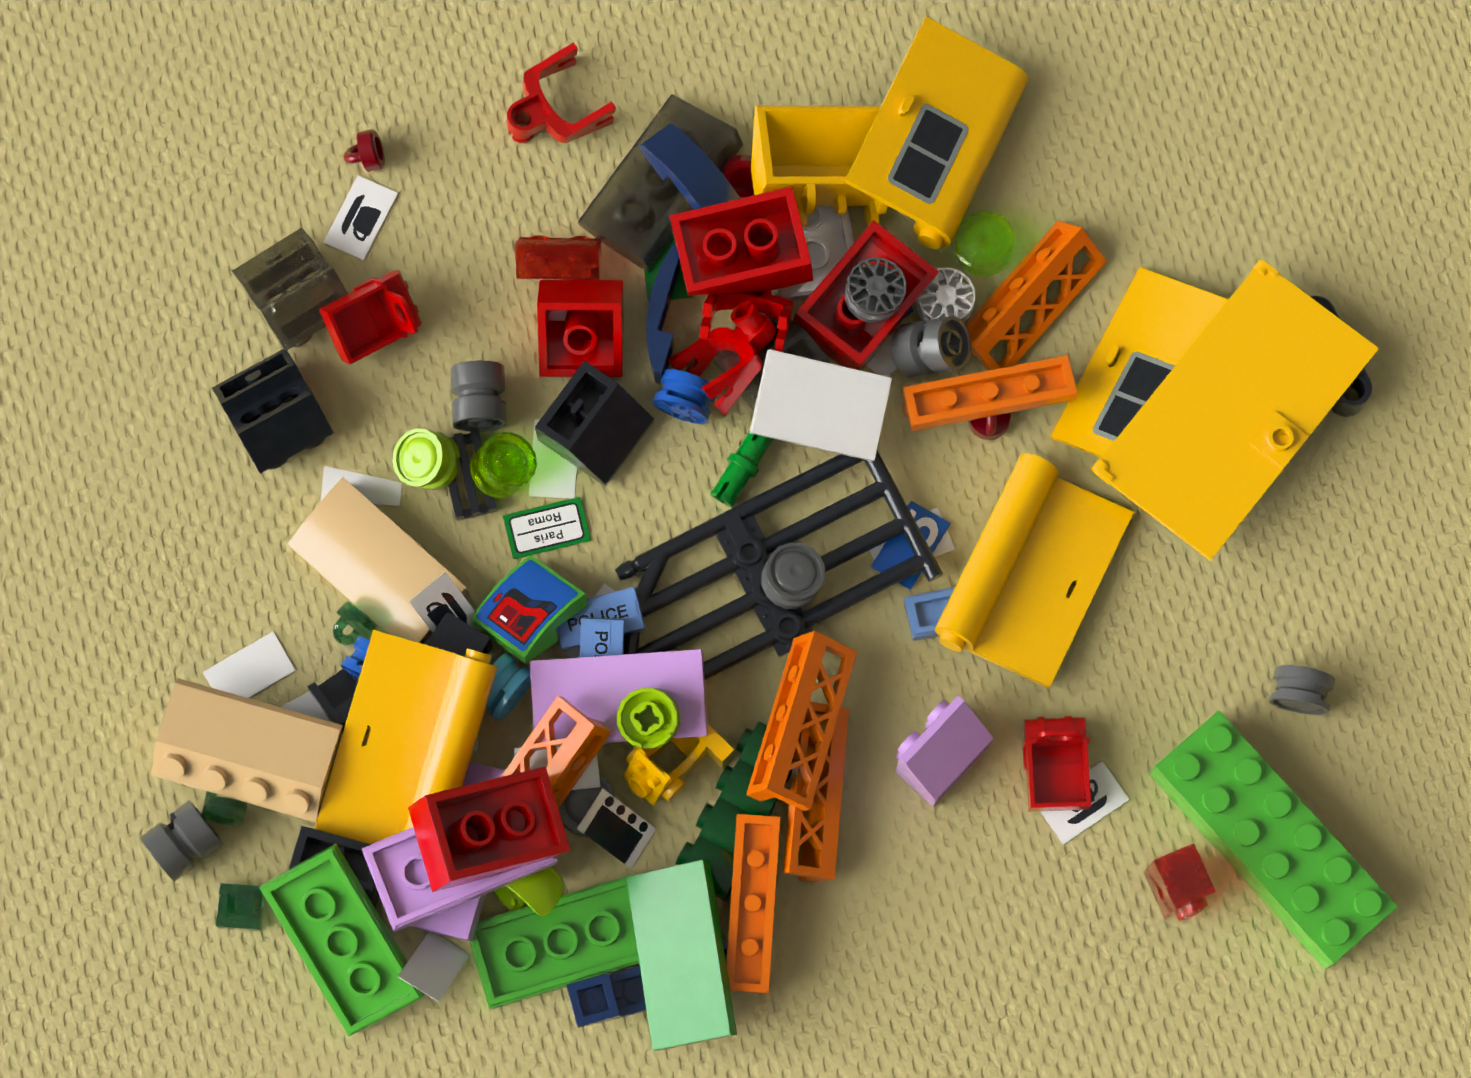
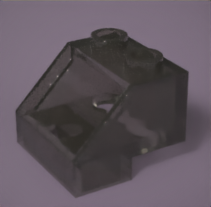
[232,227,348,351]

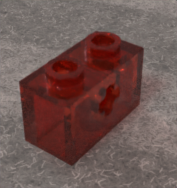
[1143,843,1216,922]

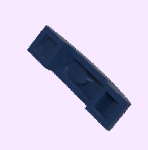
[638,123,741,209]
[646,242,681,385]
[566,939,728,1028]

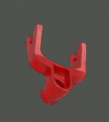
[506,42,616,143]
[699,290,793,352]
[668,301,776,415]

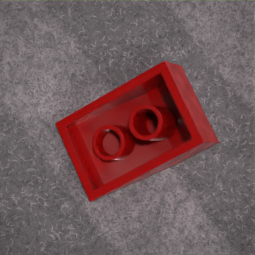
[669,187,813,296]
[791,220,939,371]
[408,766,571,892]

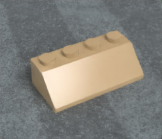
[152,678,343,822]

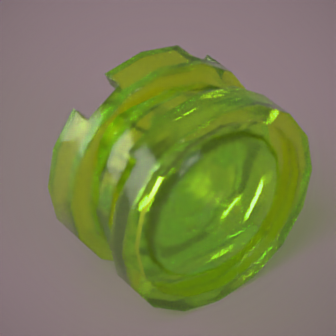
[955,211,1015,276]
[470,432,537,498]

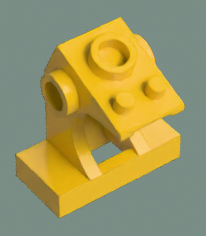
[622,723,735,806]

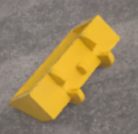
[751,105,905,226]

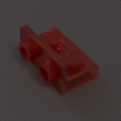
[515,235,602,280]

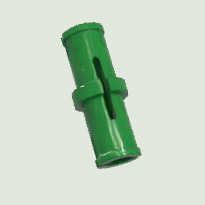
[710,430,775,508]

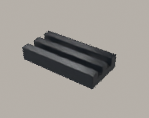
[448,429,498,521]

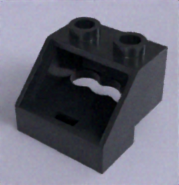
[212,348,334,474]

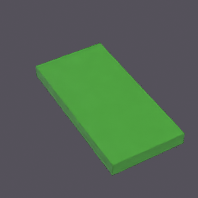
[259,844,425,1036]
[470,875,640,1010]

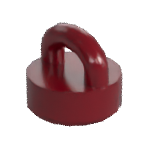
[343,129,385,172]
[722,154,754,198]
[968,413,1011,440]

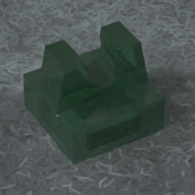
[216,883,265,931]

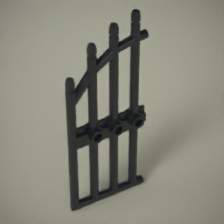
[615,450,943,680]

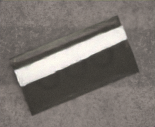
[578,94,743,273]

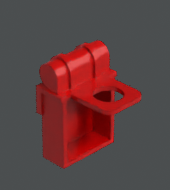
[319,270,422,365]
[1022,715,1091,812]

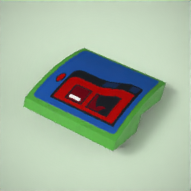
[471,555,588,664]

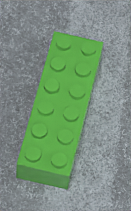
[1149,710,1398,969]

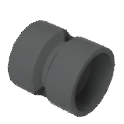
[892,316,971,377]
[450,360,507,432]
[140,800,223,882]

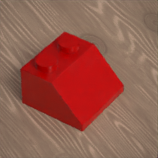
[537,280,624,377]

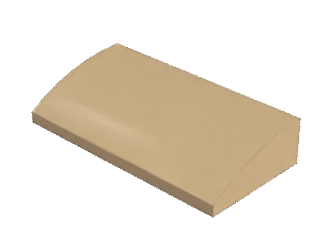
[288,477,469,644]

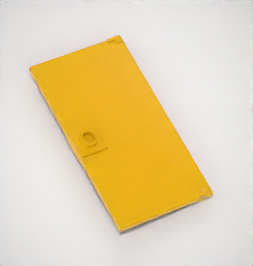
[1091,260,1379,561]

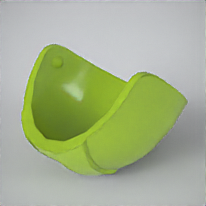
[493,866,565,916]

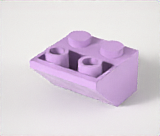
[895,696,994,807]

